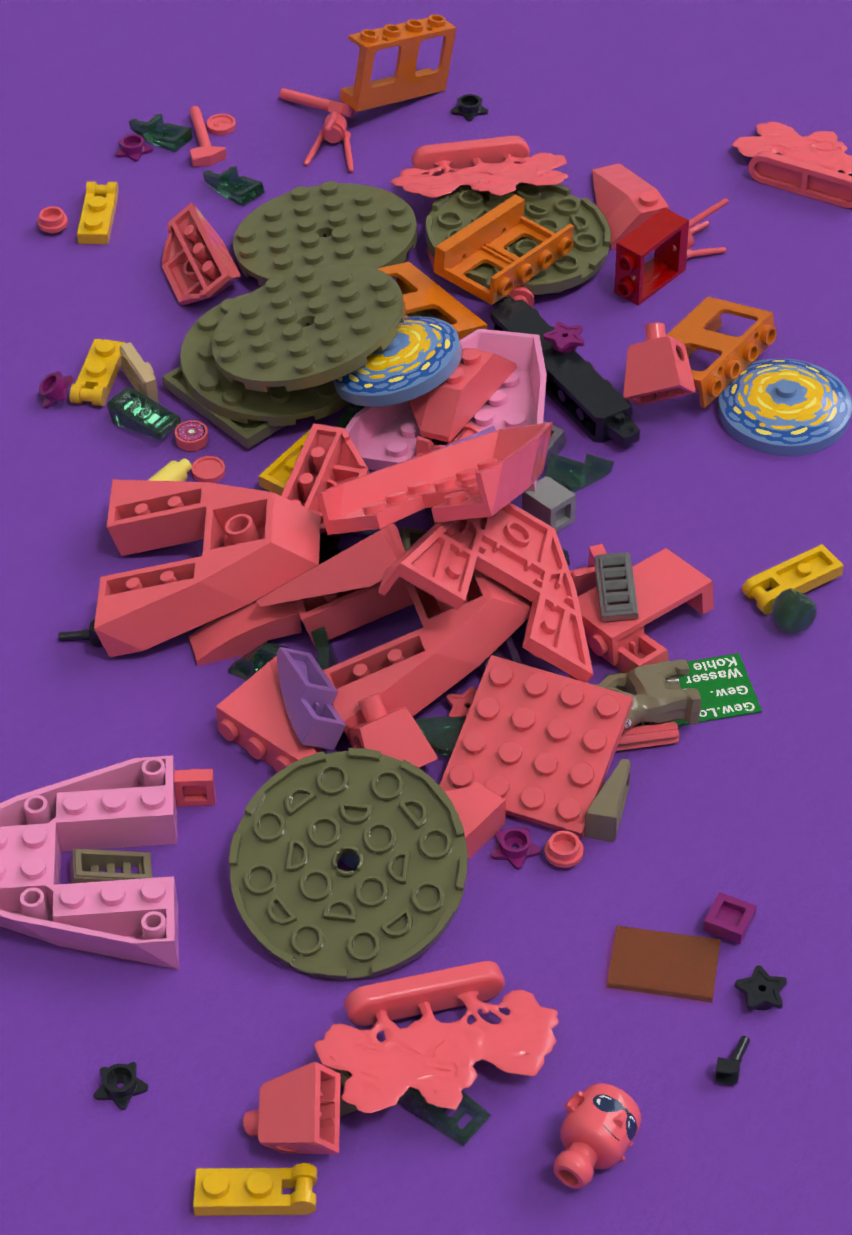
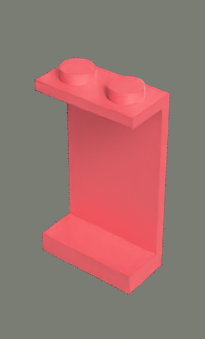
[578,548,714,666]

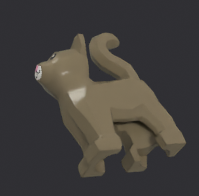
[587,659,701,730]

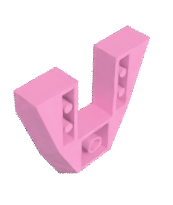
[0,755,179,970]

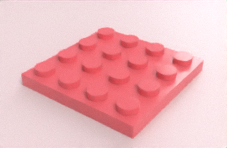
[439,655,634,838]

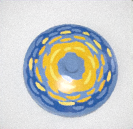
[332,316,462,407]
[718,359,852,456]

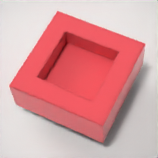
[174,769,216,806]

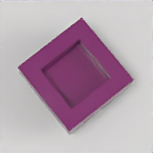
[703,892,757,945]

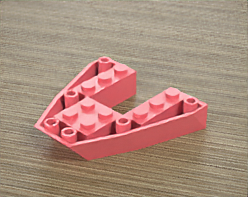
[94,479,321,658]
[295,551,532,746]

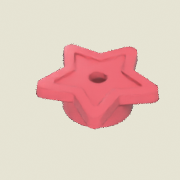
[446,686,476,724]

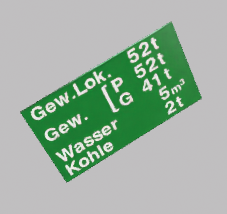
[605,653,762,726]

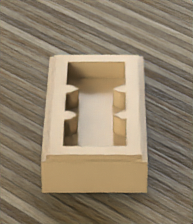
[119,342,159,407]

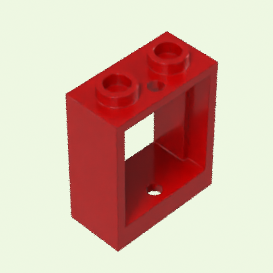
[614,208,689,306]

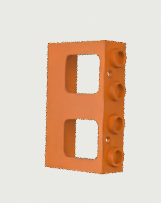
[339,14,457,112]
[433,194,574,305]
[377,262,487,340]
[666,297,777,408]

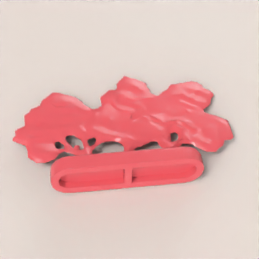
[732,121,852,208]
[390,136,568,199]
[314,961,559,1113]

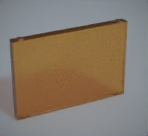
[607,926,720,1002]

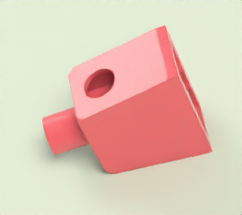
[623,322,696,406]
[349,693,438,768]
[243,1062,341,1154]

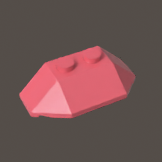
[161,202,241,306]
[409,348,517,443]
[281,423,369,534]

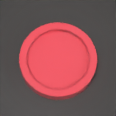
[207,114,236,135]
[192,456,226,483]

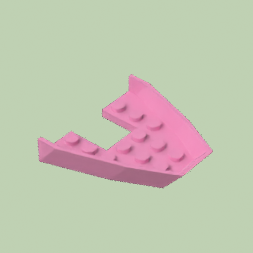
[345,329,547,491]

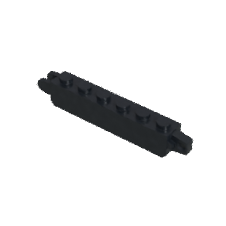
[491,295,640,447]

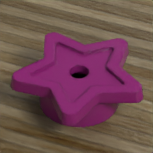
[115,134,153,162]
[543,321,584,353]
[39,371,74,409]
[491,828,541,870]

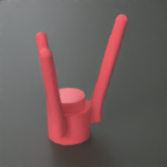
[304,111,354,173]
[673,198,729,259]

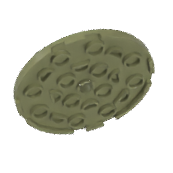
[233,181,418,286]
[425,183,611,295]
[212,264,406,392]
[180,293,350,426]
[229,748,468,981]

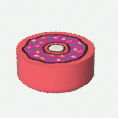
[175,420,209,451]

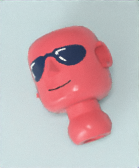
[554,1083,642,1189]

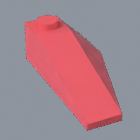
[592,163,669,250]
[256,523,405,607]

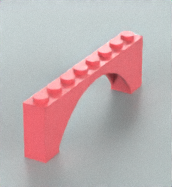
[216,656,506,860]

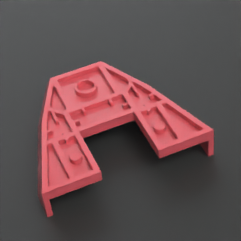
[316,422,553,535]
[378,502,594,683]

